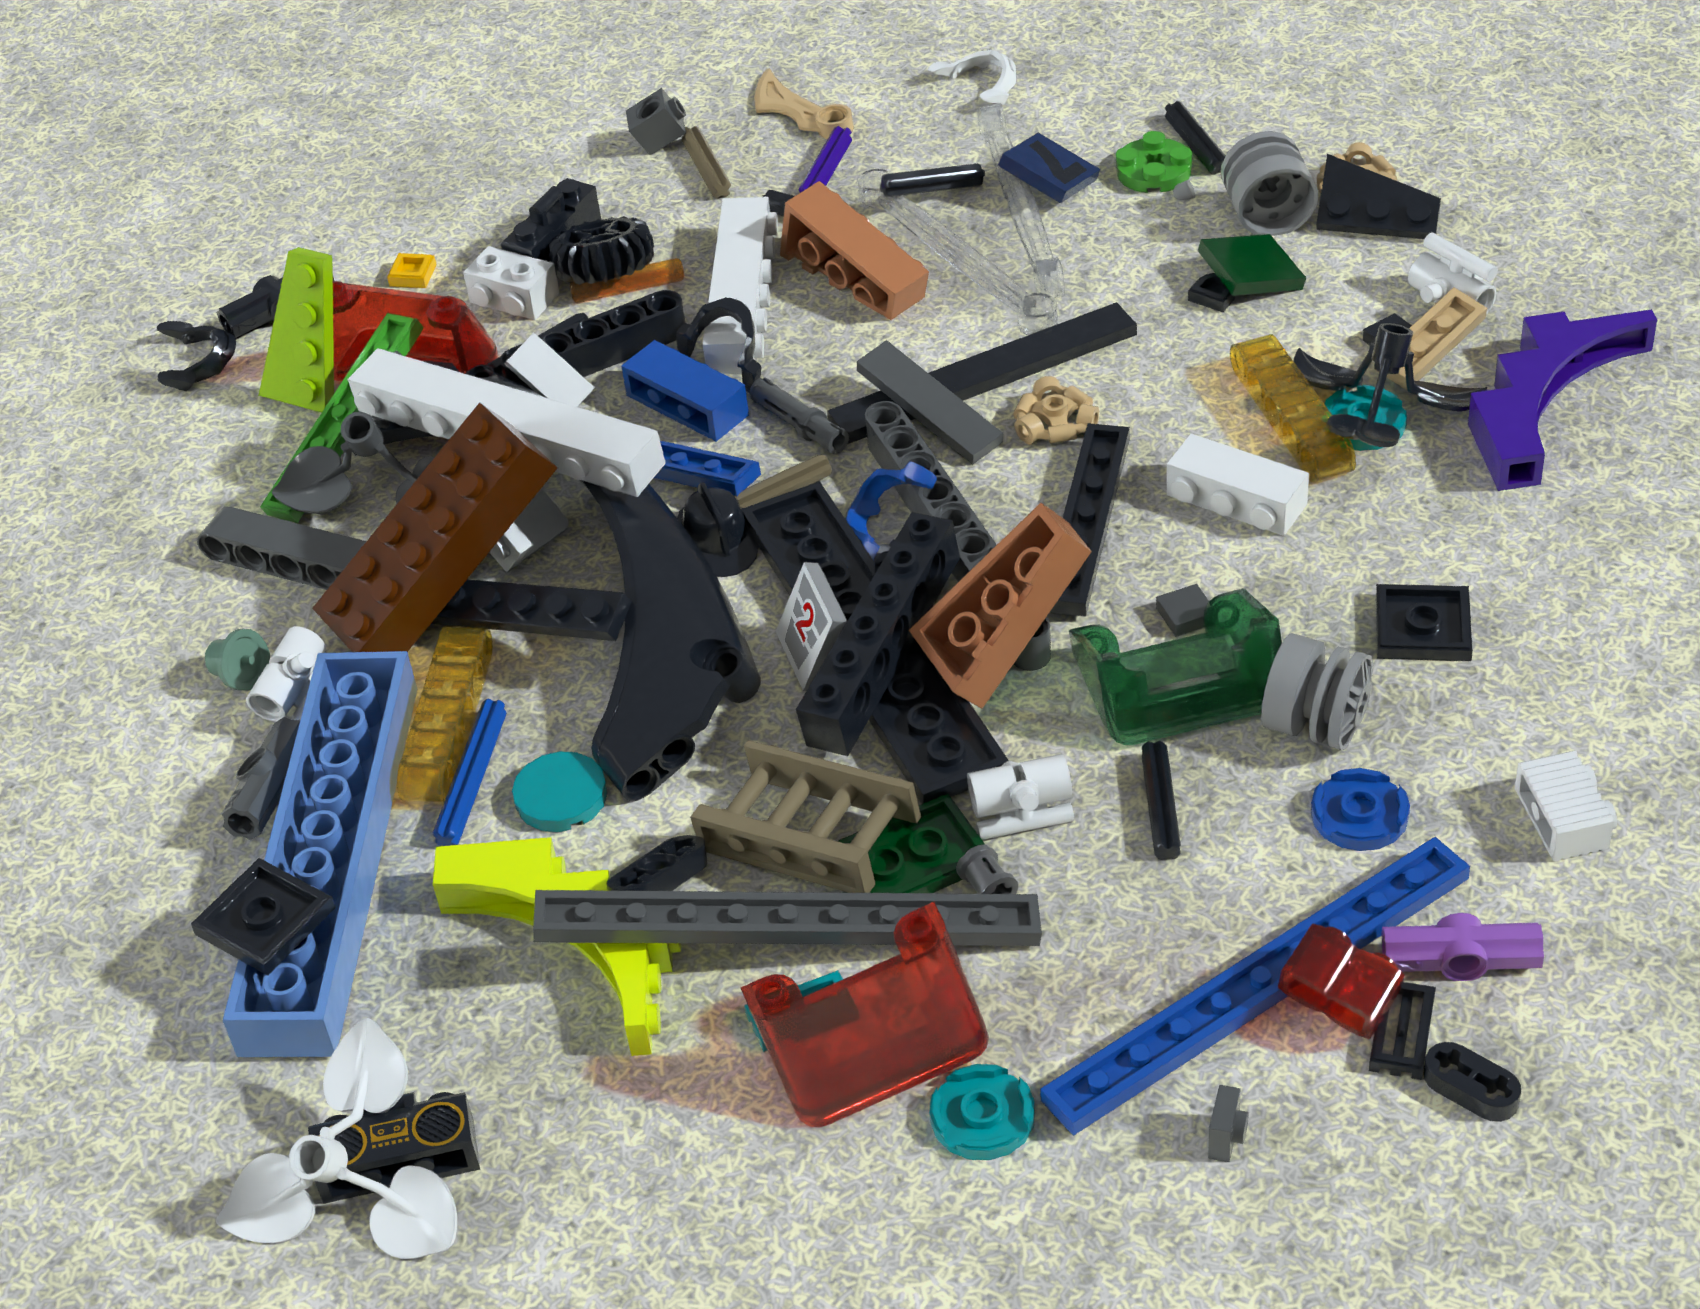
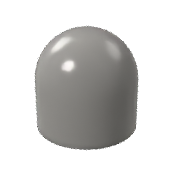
[1173,180,1195,200]

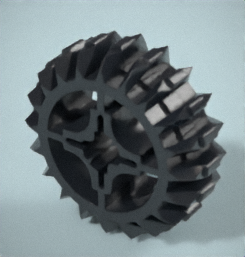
[549,216,654,285]

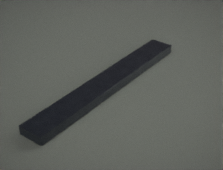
[827,302,1137,444]

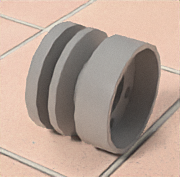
[1221,131,1318,236]
[1261,633,1373,750]

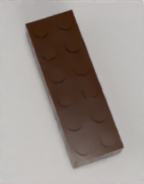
[312,402,558,652]

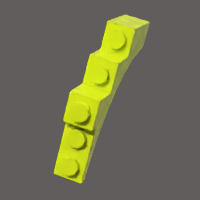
[433,837,682,1056]

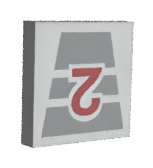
[775,562,847,691]

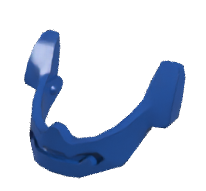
[845,461,937,561]

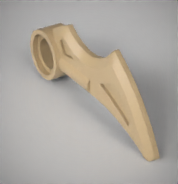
[755,68,854,139]

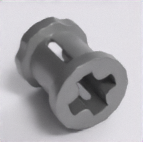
[956,844,1019,894]

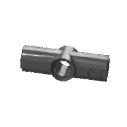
[221,717,300,840]

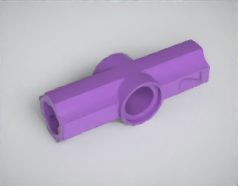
[1381,913,1544,981]

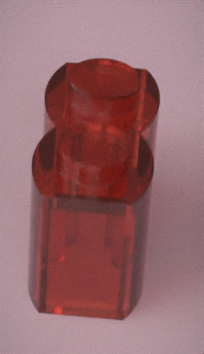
[1278,924,1405,1039]

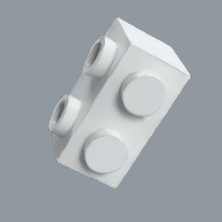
[463,246,559,320]

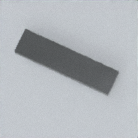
[857,340,1003,465]

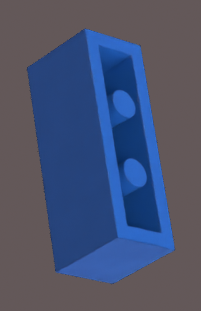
[621,340,749,442]

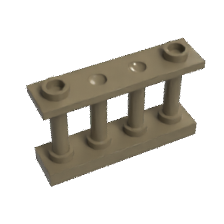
[690,740,921,893]

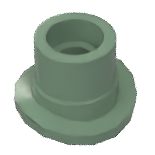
[205,629,270,691]

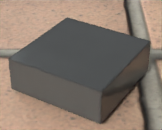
[1156,584,1217,637]

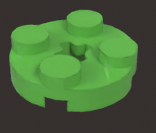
[1116,131,1192,193]

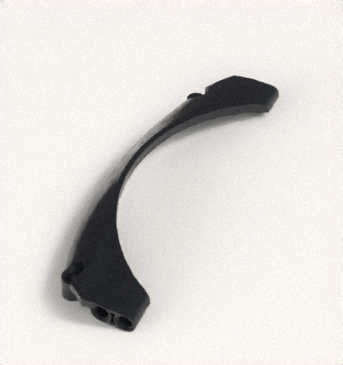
[353,361,761,801]

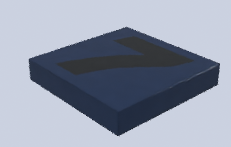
[998,132,1101,203]

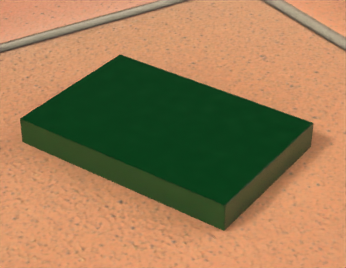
[837,793,985,893]

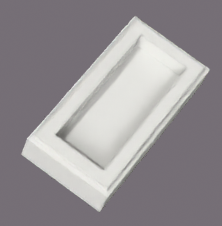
[505,332,595,407]

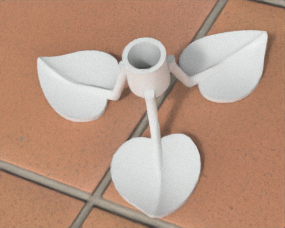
[216,1018,457,1259]

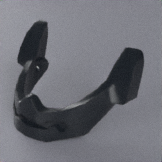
[676,297,762,393]
[157,321,236,391]

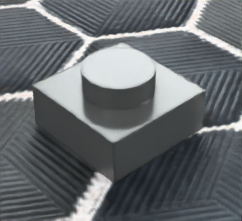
[1208,1085,1249,1162]

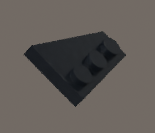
[1316,154,1441,239]

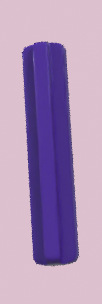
[798,126,852,193]

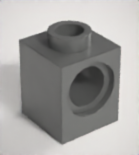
[626,88,686,155]

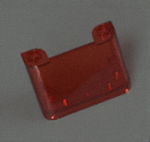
[333,281,499,381]
[740,902,989,1127]

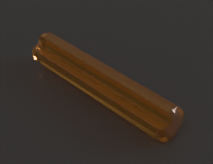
[569,258,684,303]

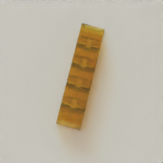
[1230,334,1356,483]
[397,627,493,802]

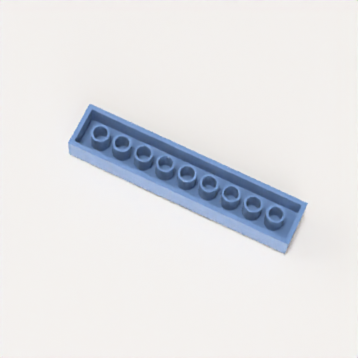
[223,651,418,1057]

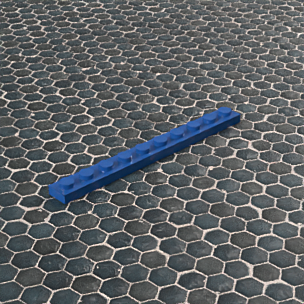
[1040,837,1470,1136]

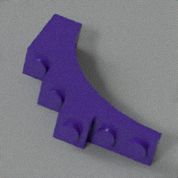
[1468,309,1657,491]

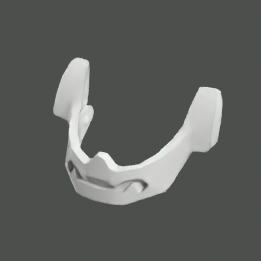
[927,49,1016,105]

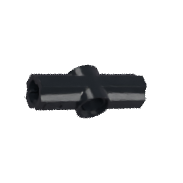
[216,275,336,339]

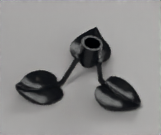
[1292,323,1487,447]

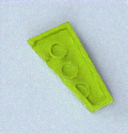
[258,247,334,413]

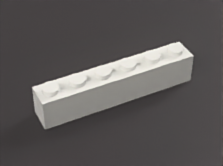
[703,197,778,374]

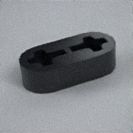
[1424,1042,1521,1122]

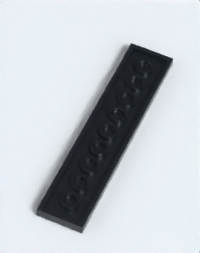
[742,481,1009,804]

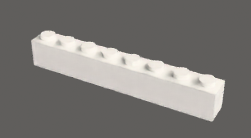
[348,348,666,497]

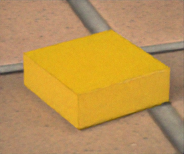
[387,253,437,288]

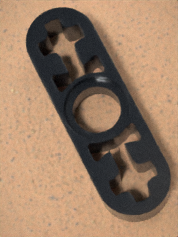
[606,835,708,891]

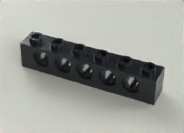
[796,512,960,756]

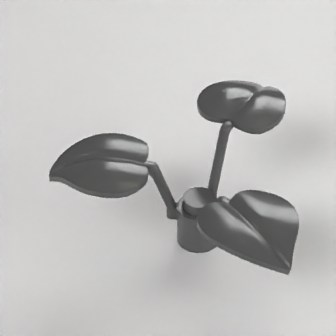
[272,351,435,513]

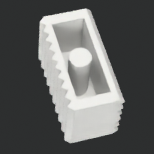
[1515,751,1617,862]

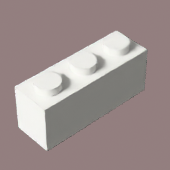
[1167,434,1309,536]

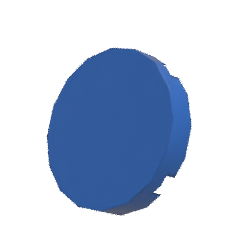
[1311,768,1410,851]

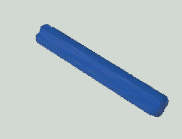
[433,699,507,846]

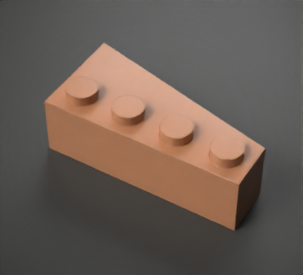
[780,181,929,320]
[909,503,1092,709]

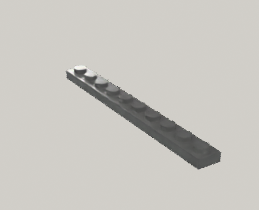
[533,890,1042,946]

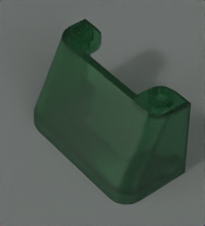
[1069,588,1282,745]

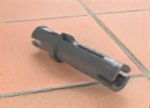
[749,377,849,454]

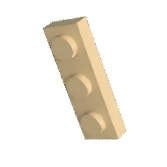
[1374,287,1487,390]

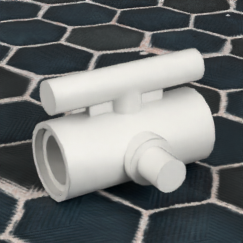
[1408,232,1498,315]
[246,626,326,722]
[967,754,1074,840]

